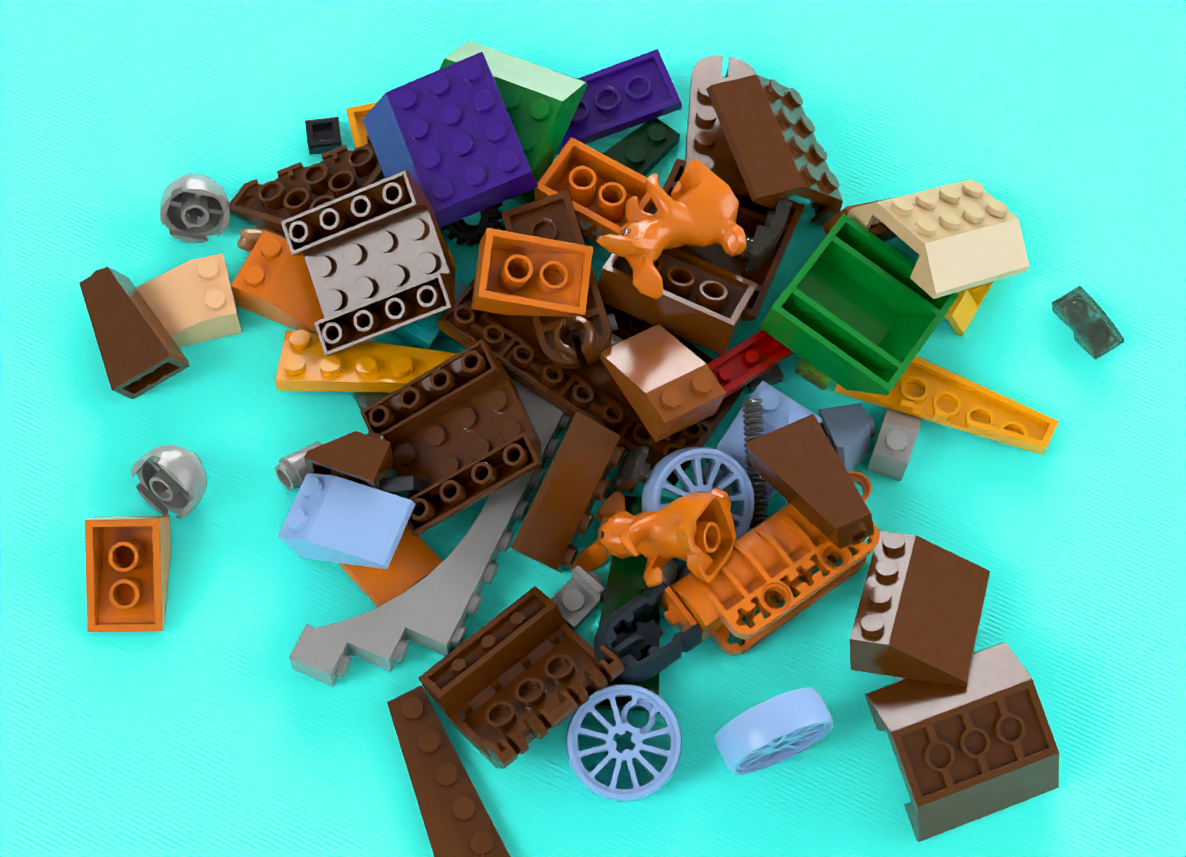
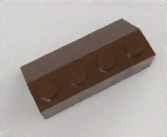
[598,248,758,356]
[511,412,626,573]

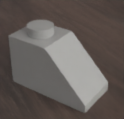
[867,408,921,481]

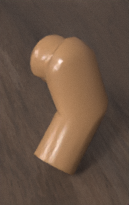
[237,227,286,252]

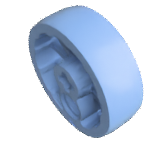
[642,447,755,541]
[566,684,682,802]
[715,687,834,775]

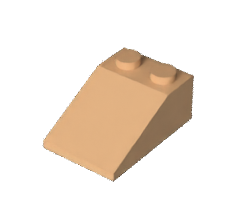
[136,253,242,347]

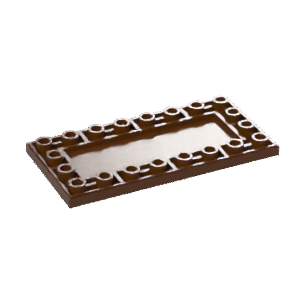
[436,278,747,486]

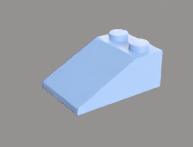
[702,381,823,509]
[278,473,415,569]

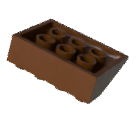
[850,530,990,687]

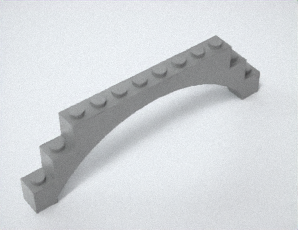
[289,377,573,687]

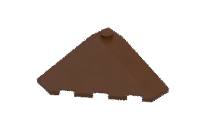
[229,136,385,236]

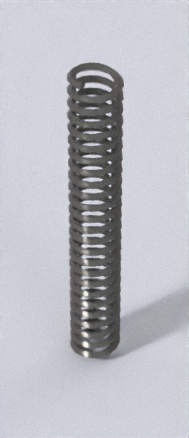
[742,398,769,529]

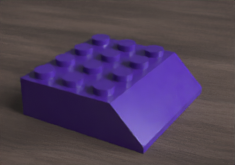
[363,52,538,228]

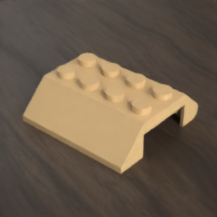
[848,179,1029,299]

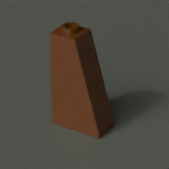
[79,266,190,399]
[746,414,874,549]

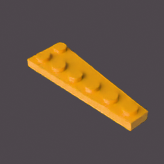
[275,330,458,393]
[834,356,1059,455]

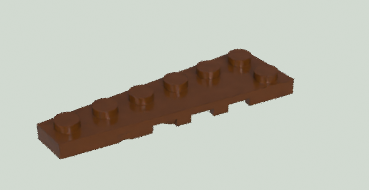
[387,686,510,857]

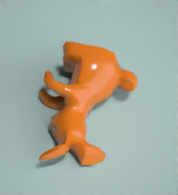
[596,159,747,299]
[570,488,736,588]

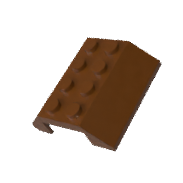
[706,74,843,226]
[418,586,625,769]

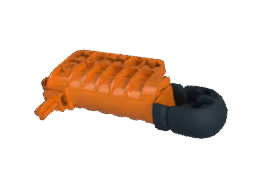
[594,472,880,684]

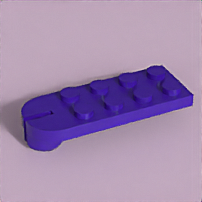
[556,49,682,155]

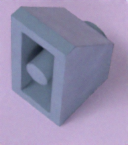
[819,403,875,473]

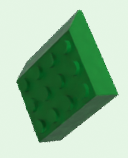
[439,40,588,204]
[759,214,959,395]

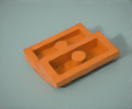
[338,524,443,607]

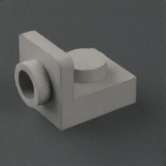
[551,565,605,631]

